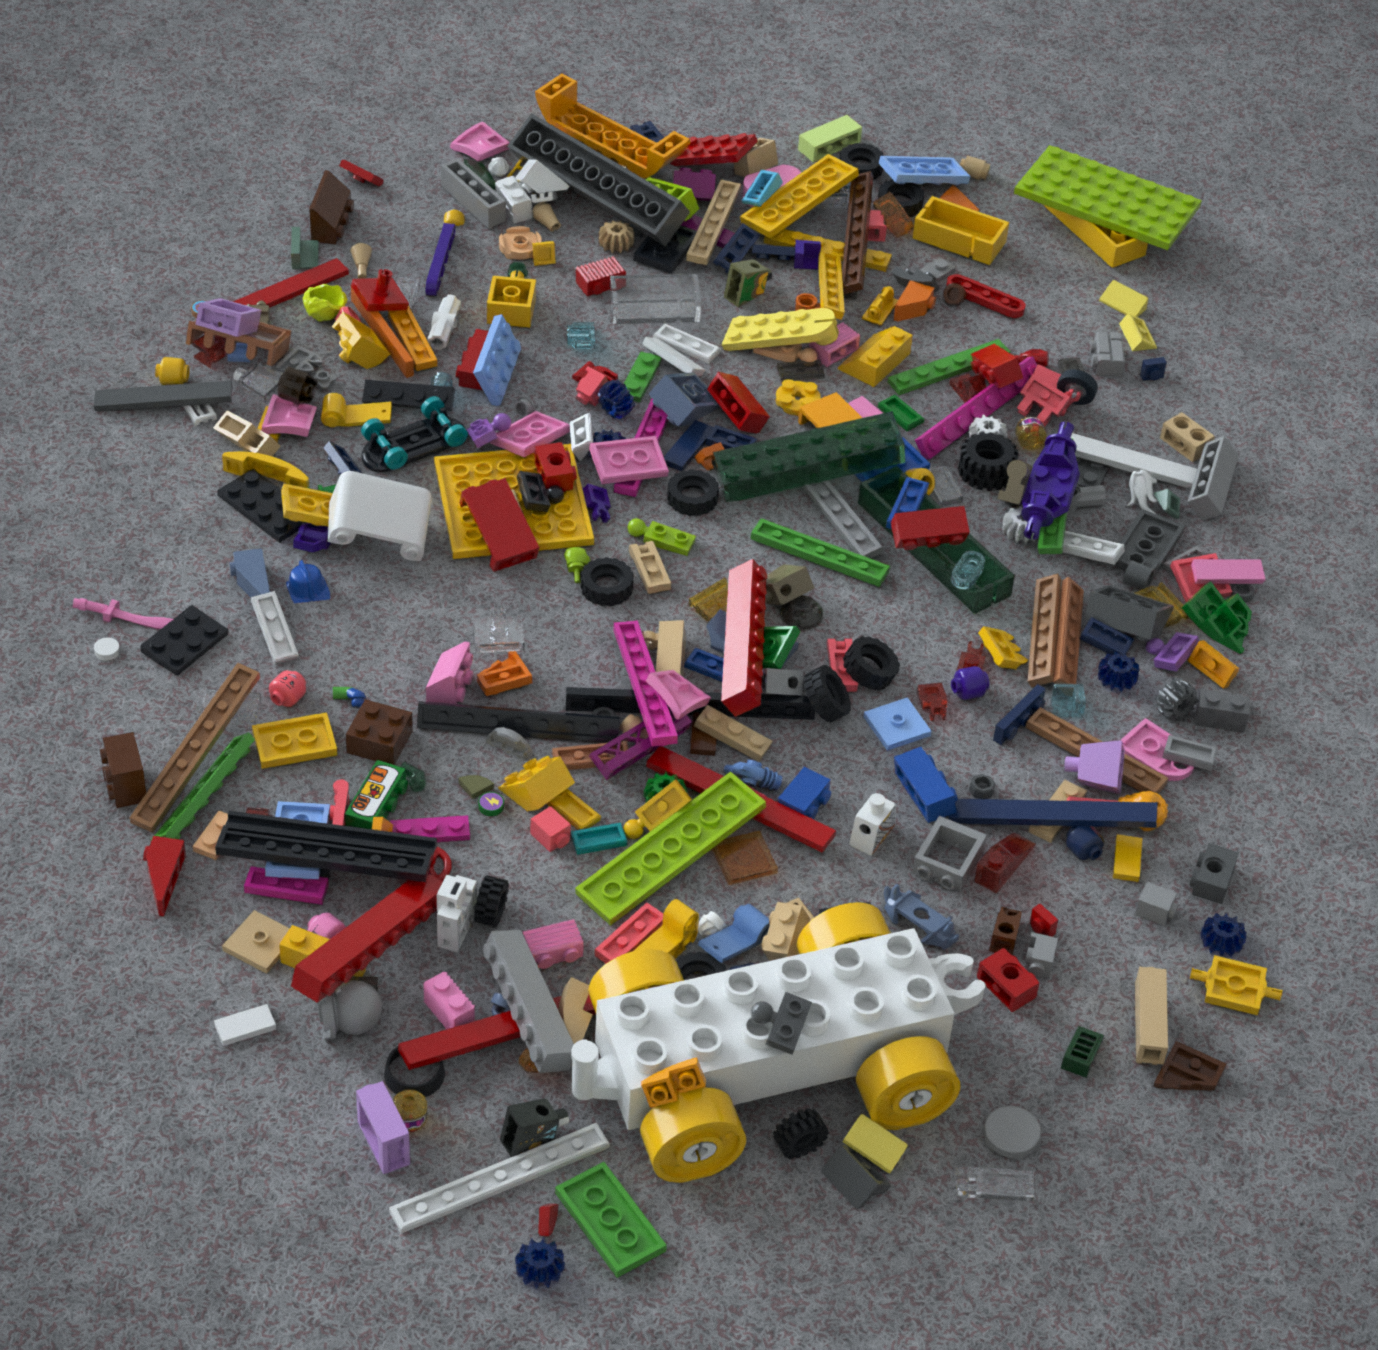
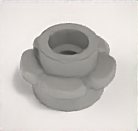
[514,397,535,418]

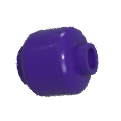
[951,666,990,700]

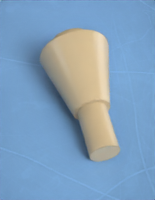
[350,243,372,279]

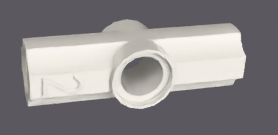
[428,295,461,350]

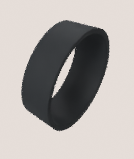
[384,1046,445,1099]

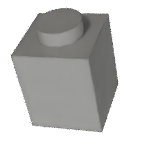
[1135,882,1178,926]

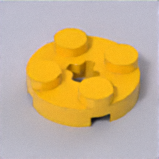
[775,379,821,416]

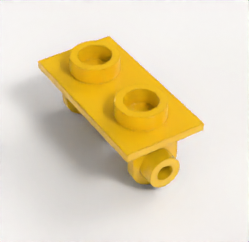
[862,286,898,326]

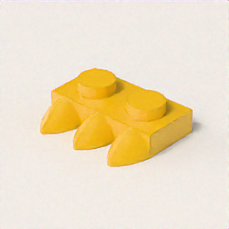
[978,626,1028,670]

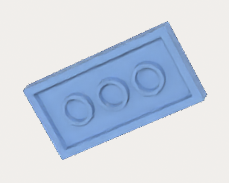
[879,156,970,185]
[473,314,521,406]
[265,801,330,879]

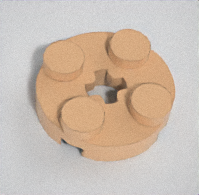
[499,226,542,260]

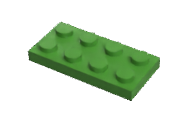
[555,1162,667,1278]

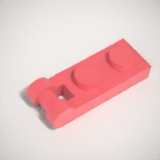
[827,638,858,692]
[330,779,350,826]

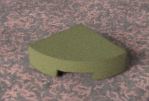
[458,775,494,800]

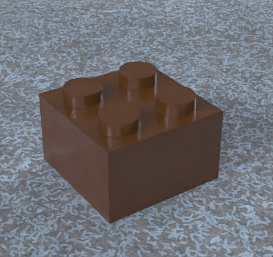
[346,699,413,765]
[99,732,146,808]

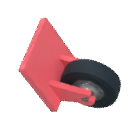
[1023,364,1098,417]

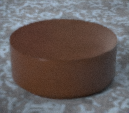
[943,283,966,305]

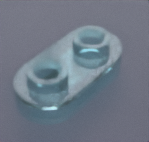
[951,551,985,589]

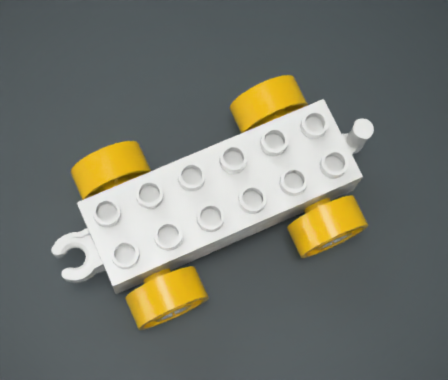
[571,902,985,1183]

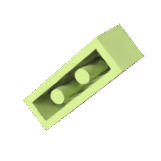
[798,115,862,162]

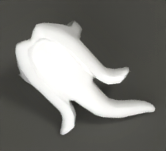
[1127,470,1158,515]

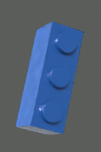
[894,747,958,823]

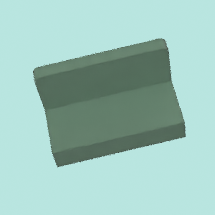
[291,227,318,269]

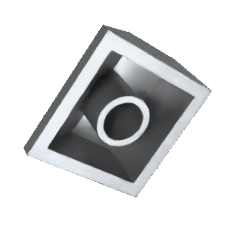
[1195,688,1250,733]

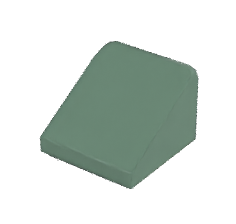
[1154,489,1180,519]

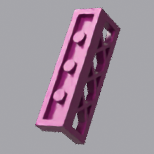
[589,706,692,781]

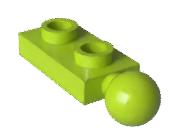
[627,518,696,556]

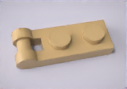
[629,541,671,594]

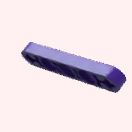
[425,223,456,296]

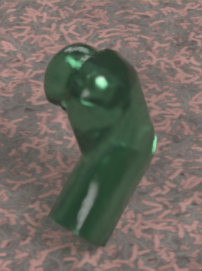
[400,762,426,792]

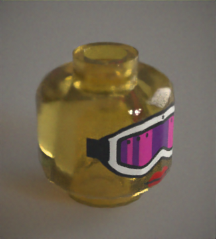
[1015,417,1047,450]
[393,1090,428,1132]

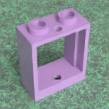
[195,298,261,337]
[356,1081,410,1174]

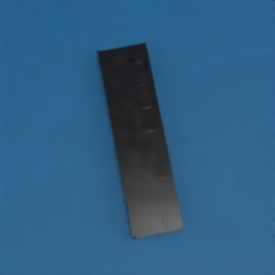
[215,811,437,882]

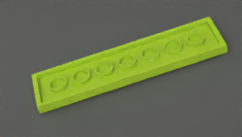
[575,771,766,926]

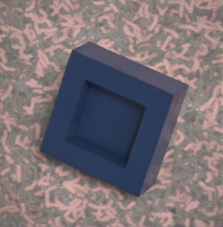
[1140,357,1167,381]

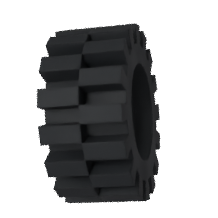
[474,875,509,927]
[773,1108,829,1159]

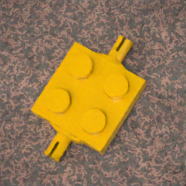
[1190,955,1283,1016]

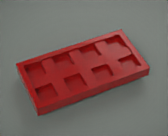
[670,133,758,166]

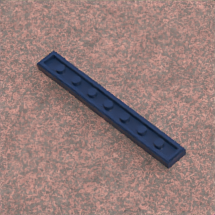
[948,799,1158,828]

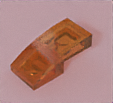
[873,192,914,238]

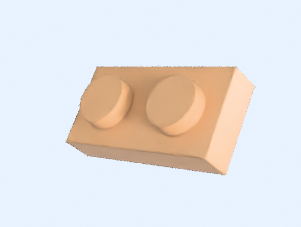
[192,811,228,860]

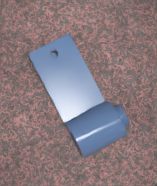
[698,904,770,963]

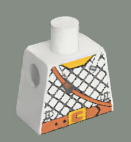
[849,793,896,856]

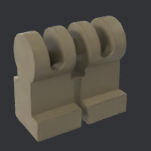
[997,460,1033,506]

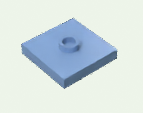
[863,697,931,751]

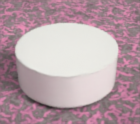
[94,638,120,661]

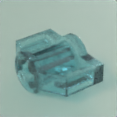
[567,322,595,349]

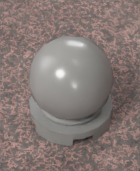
[317,981,382,1040]

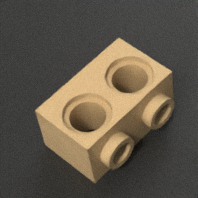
[1160,412,1215,462]

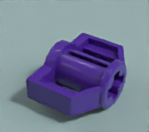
[293,522,331,553]

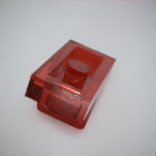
[949,374,986,403]

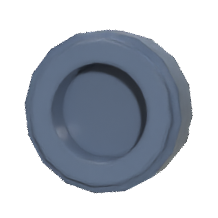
[491,993,511,1016]

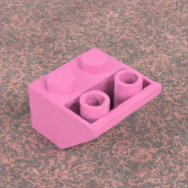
[426,642,473,704]

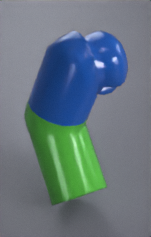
[333,687,366,707]

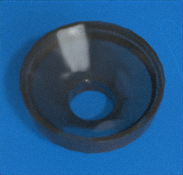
[779,595,823,631]

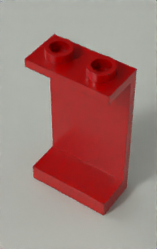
[459,478,540,572]

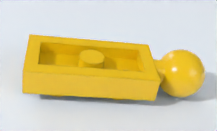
[623,780,692,839]

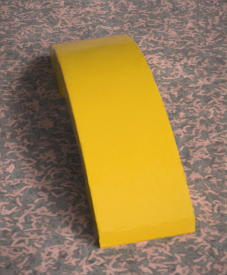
[222,451,309,488]

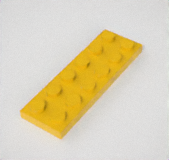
[740,154,859,239]

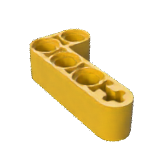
[634,899,699,959]

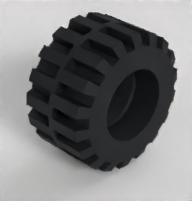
[958,432,1019,491]

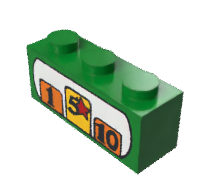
[345,760,408,829]

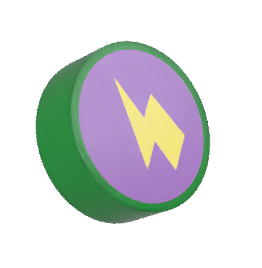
[478,792,504,816]

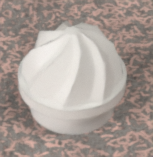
[488,157,509,177]
[698,911,726,938]

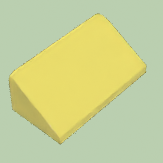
[1099,280,1148,317]
[1119,314,1157,351]
[842,1114,908,1174]

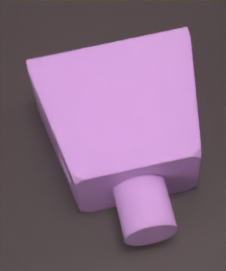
[1065,741,1125,794]

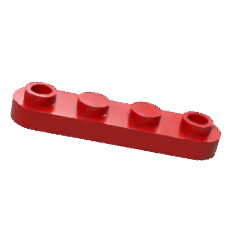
[946,274,1026,318]

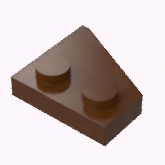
[1154,1041,1227,1091]

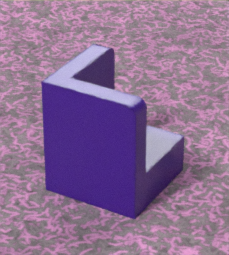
[794,240,821,270]

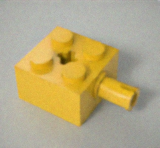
[487,270,536,328]

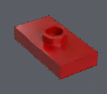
[339,159,384,187]

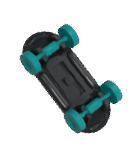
[361,396,468,472]

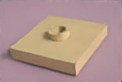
[222,910,290,974]

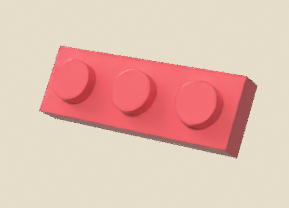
[594,902,663,964]

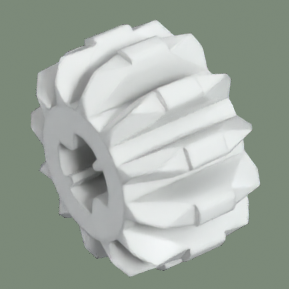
[968,415,1007,438]
[1002,505,1040,544]

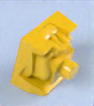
[332,312,390,369]

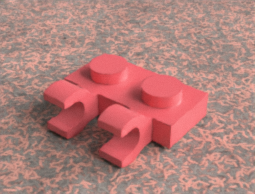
[1017,374,1071,427]

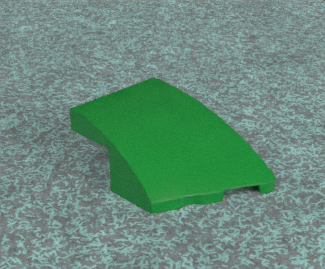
[1181,581,1252,654]

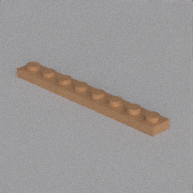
[129,662,260,833]

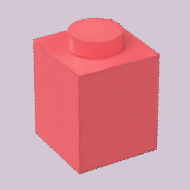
[530,806,571,852]

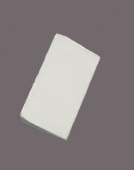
[570,413,593,461]

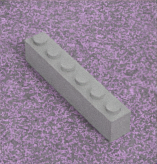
[483,930,574,1073]

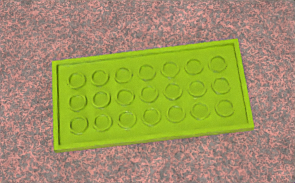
[1014,145,1202,250]

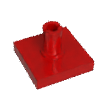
[351,269,409,312]

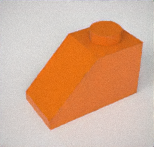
[894,280,936,322]

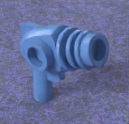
[724,760,782,790]

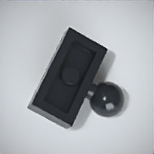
[516,471,564,512]

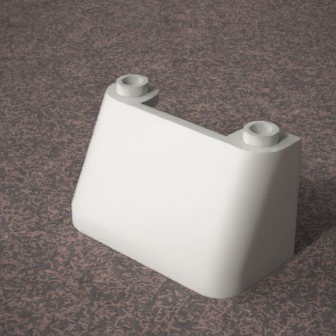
[328,471,431,561]

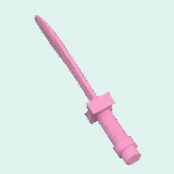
[73,598,173,629]

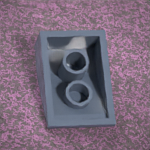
[649,372,720,426]

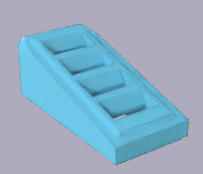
[742,170,783,207]

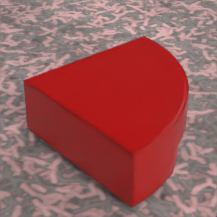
[538,1203,559,1236]

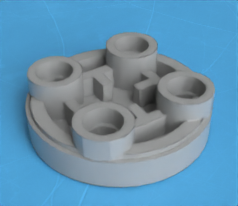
[984,1106,1041,1160]

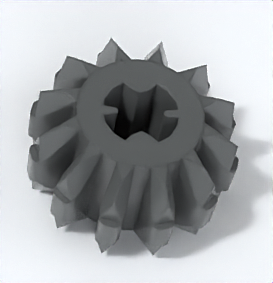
[1155,678,1199,721]

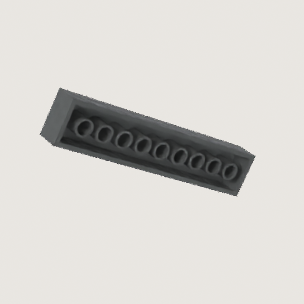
[507,113,690,246]

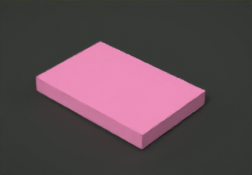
[490,411,570,457]
[589,436,669,484]

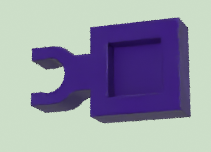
[583,483,611,523]

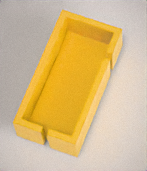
[912,196,1009,265]

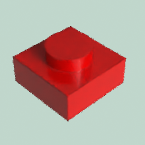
[1029,904,1058,937]

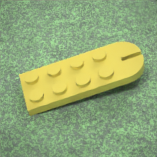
[722,308,839,351]

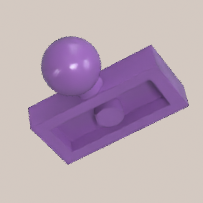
[466,413,511,448]
[1145,632,1199,672]

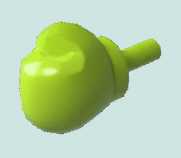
[564,547,591,583]

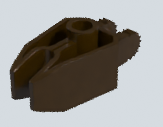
[277,366,318,404]

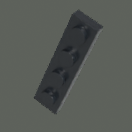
[362,379,455,411]

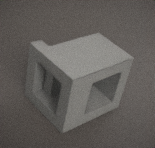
[1025,932,1058,977]

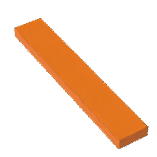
[351,287,414,378]

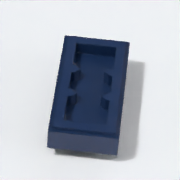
[1079,617,1134,660]

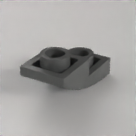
[891,266,940,292]

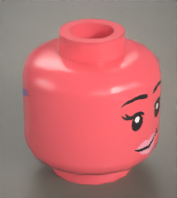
[269,670,306,707]

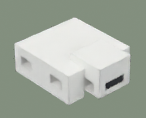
[437,875,477,953]

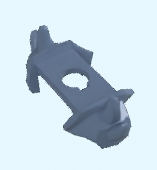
[884,884,959,950]

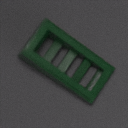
[1061,1026,1104,1078]

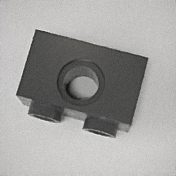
[1190,843,1239,904]

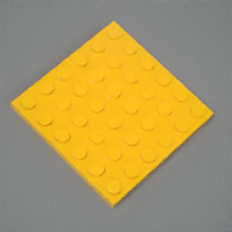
[434,444,594,559]

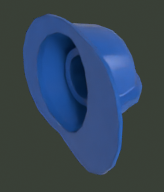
[286,560,330,603]

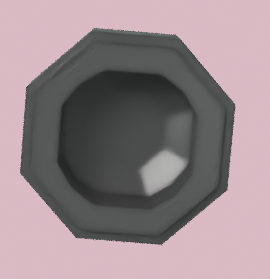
[969,774,995,799]

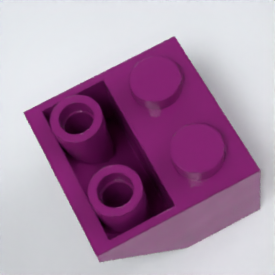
[673,167,717,201]

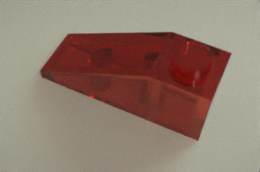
[974,832,1036,894]

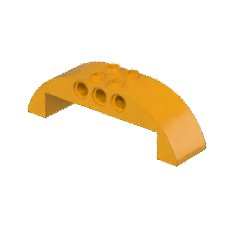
[535,73,690,179]

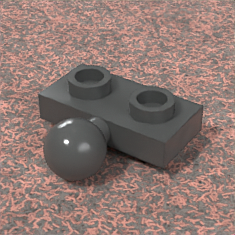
[751,992,812,1055]

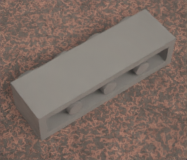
[441,158,506,229]
[1187,436,1239,520]

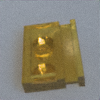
[688,577,728,622]
[1134,582,1189,628]

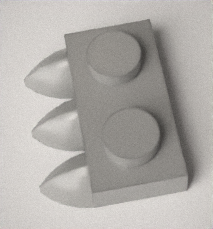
[272,345,323,379]

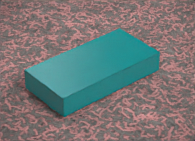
[570,822,627,855]

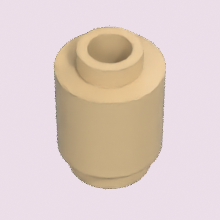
[960,155,990,180]

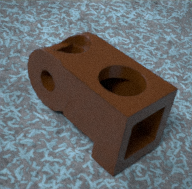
[989,906,1022,955]

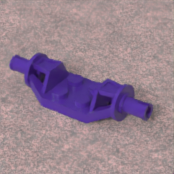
[1021,422,1080,540]

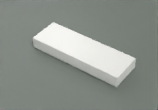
[653,324,721,364]
[642,337,705,377]
[1063,531,1125,565]
[251,591,299,664]

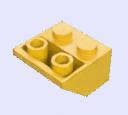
[498,756,575,811]

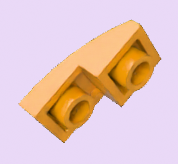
[641,1057,706,1108]

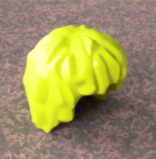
[302,284,348,322]

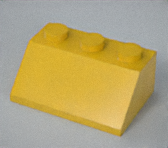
[837,326,913,387]

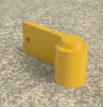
[321,393,392,428]

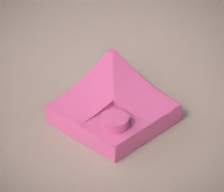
[450,121,510,162]
[261,394,317,437]
[646,670,711,720]

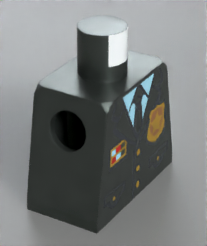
[500,1098,569,1157]

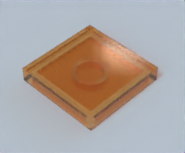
[712,830,778,886]

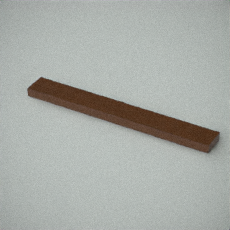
[842,171,873,294]

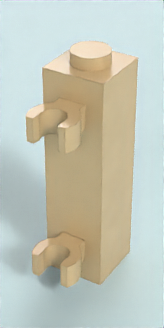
[642,620,686,677]
[1135,966,1168,1065]

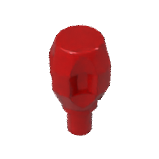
[1013,349,1049,368]

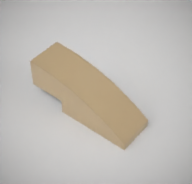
[213,410,281,456]
[558,977,593,1066]

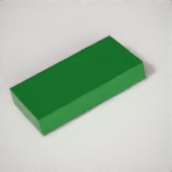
[878,394,924,431]

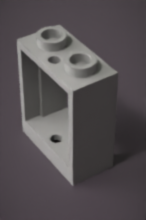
[912,816,987,892]

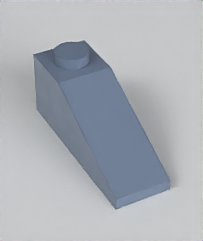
[229,548,270,598]

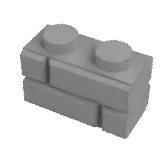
[1090,331,1125,376]

